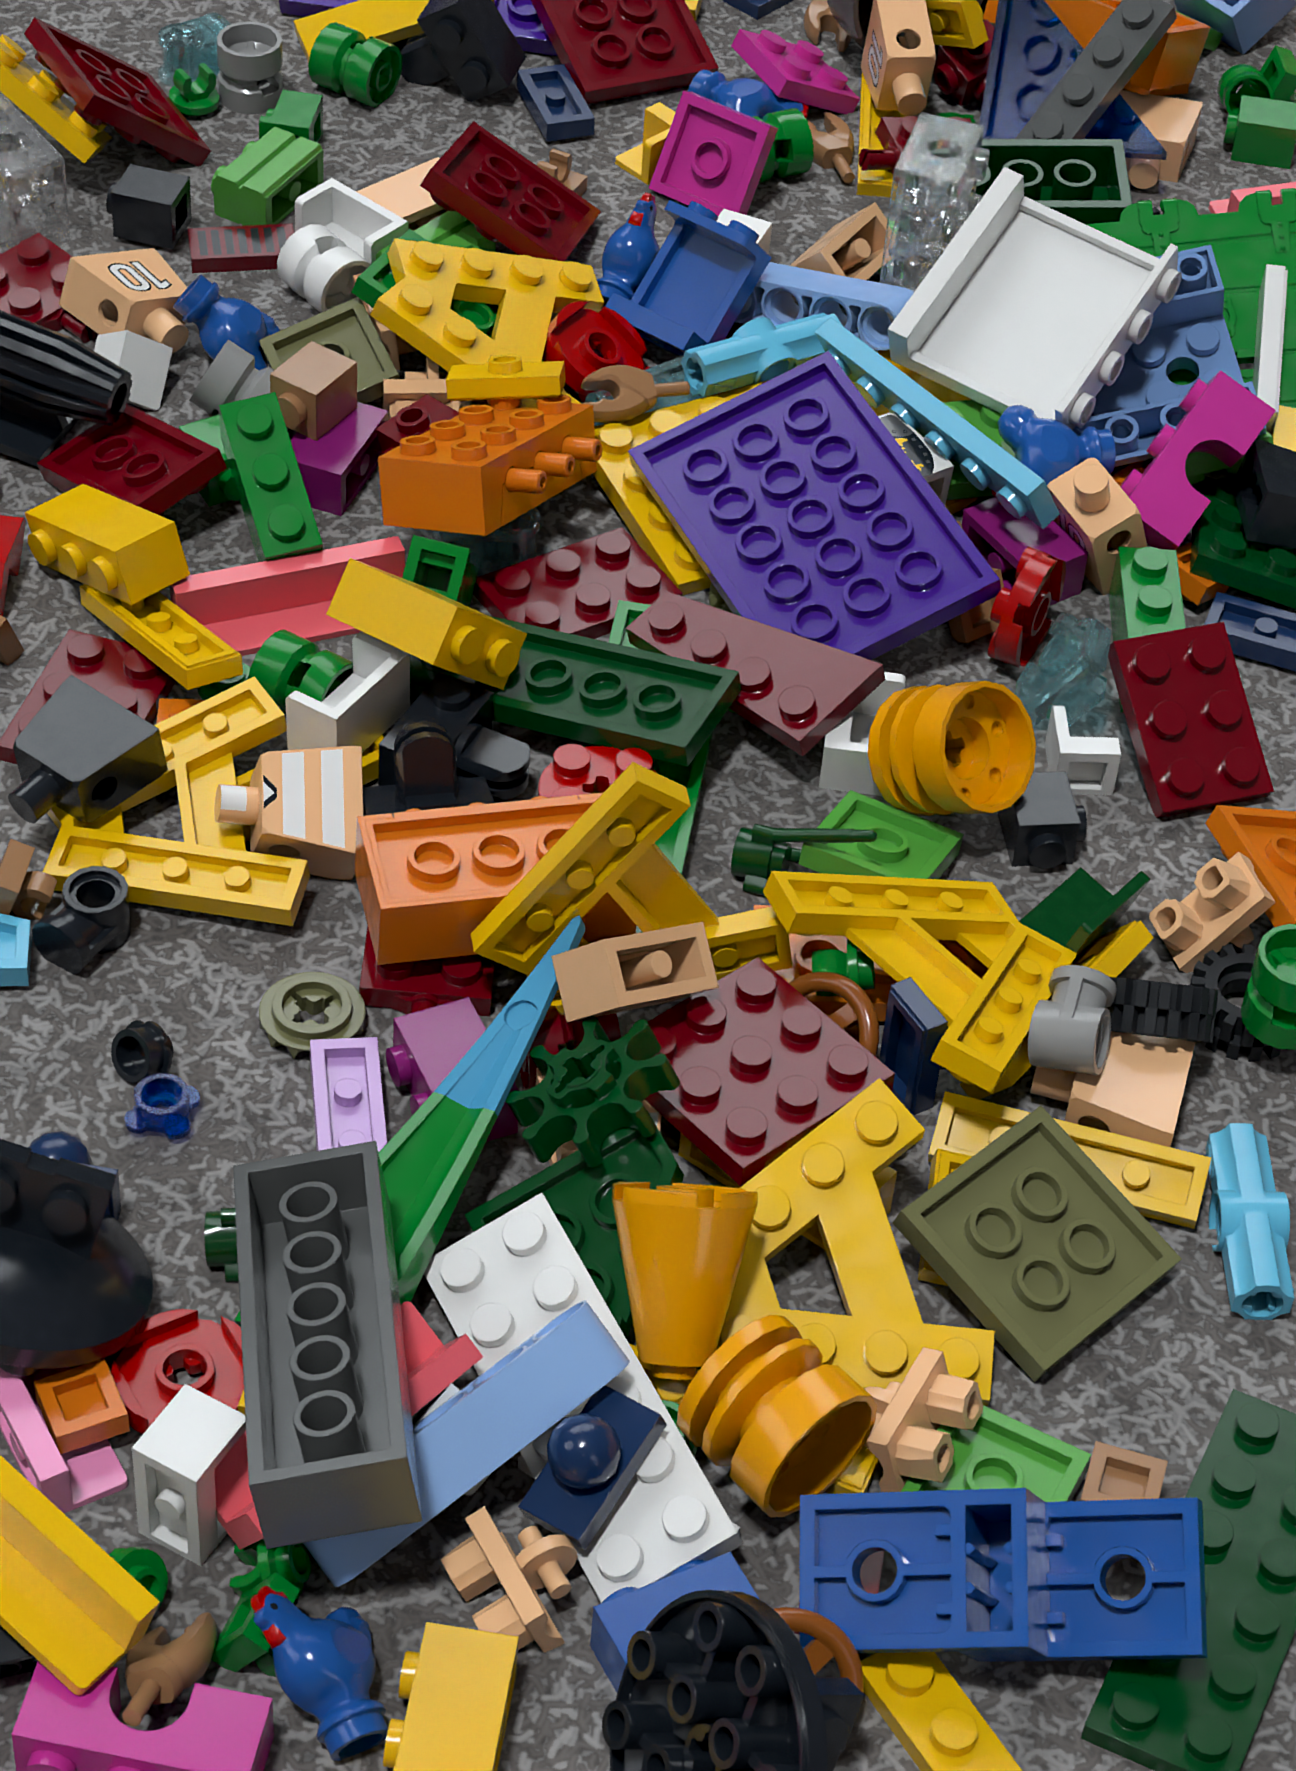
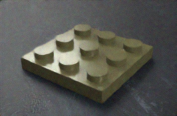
[892,1105,1182,1382]

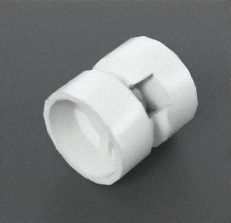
[277,224,371,313]

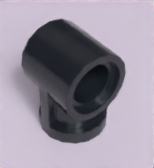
[32,866,131,975]

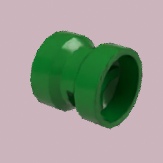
[1217,64,1274,114]

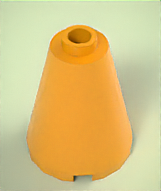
[612,1182,758,1380]

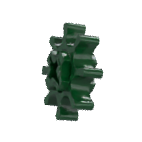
[505,1016,680,1167]

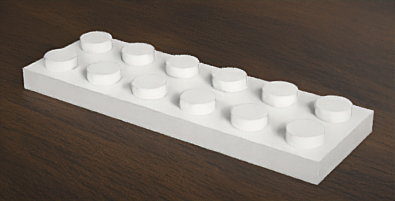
[424,1193,744,1603]

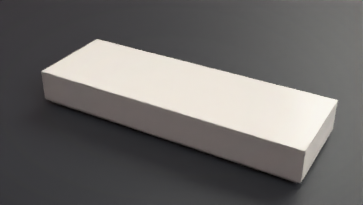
[1253,264,1288,435]

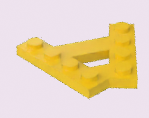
[370,238,604,404]
[43,676,310,926]
[471,762,793,1014]
[763,871,1077,1093]
[716,1078,995,1406]

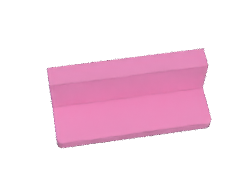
[0,1367,128,1513]

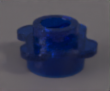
[124,1073,200,1140]

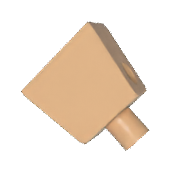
[1102,90,1203,189]
[1030,1031,1195,1147]

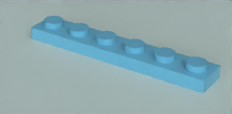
[815,317,1060,529]

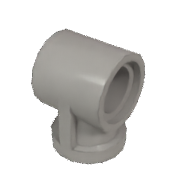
[1028,965,1117,1075]

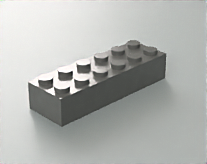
[233,1141,422,1549]

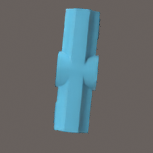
[681,312,842,397]
[1205,1123,1294,1320]

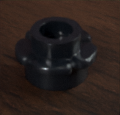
[111,1020,174,1085]

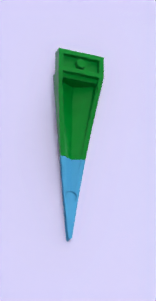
[234,915,585,1327]

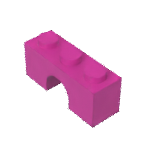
[1120,370,1276,550]
[11,1661,274,1771]

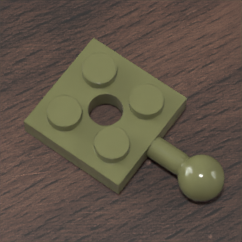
[208,297,400,417]

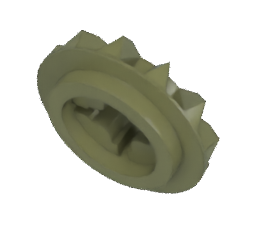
[259,972,365,1059]

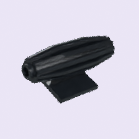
[0,310,132,467]

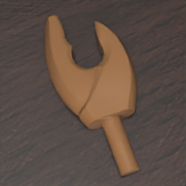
[803,0,852,52]
[807,112,855,183]
[581,365,690,424]
[122,1612,216,1727]

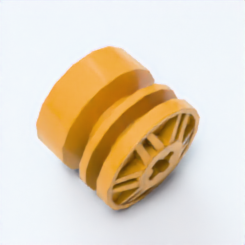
[868,681,1036,816]
[676,1315,878,1517]

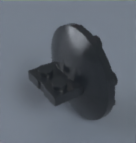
[0,1139,153,1376]
[602,1590,865,1771]

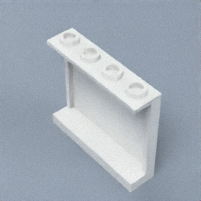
[888,167,1182,430]

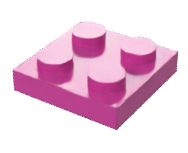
[731,29,860,114]
[649,90,778,216]

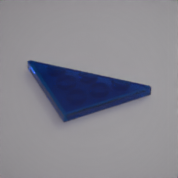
[978,0,1167,160]

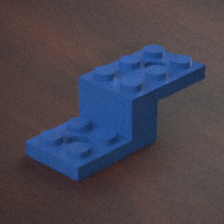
[799,1488,1207,1662]

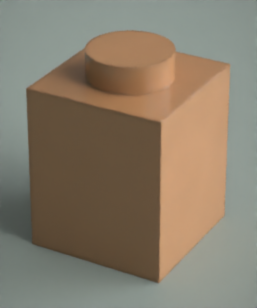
[270,341,357,441]

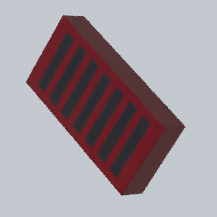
[188,223,294,273]

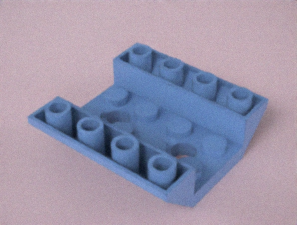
[1073,245,1267,467]

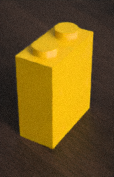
[326,558,527,690]

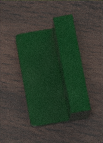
[1019,867,1151,964]

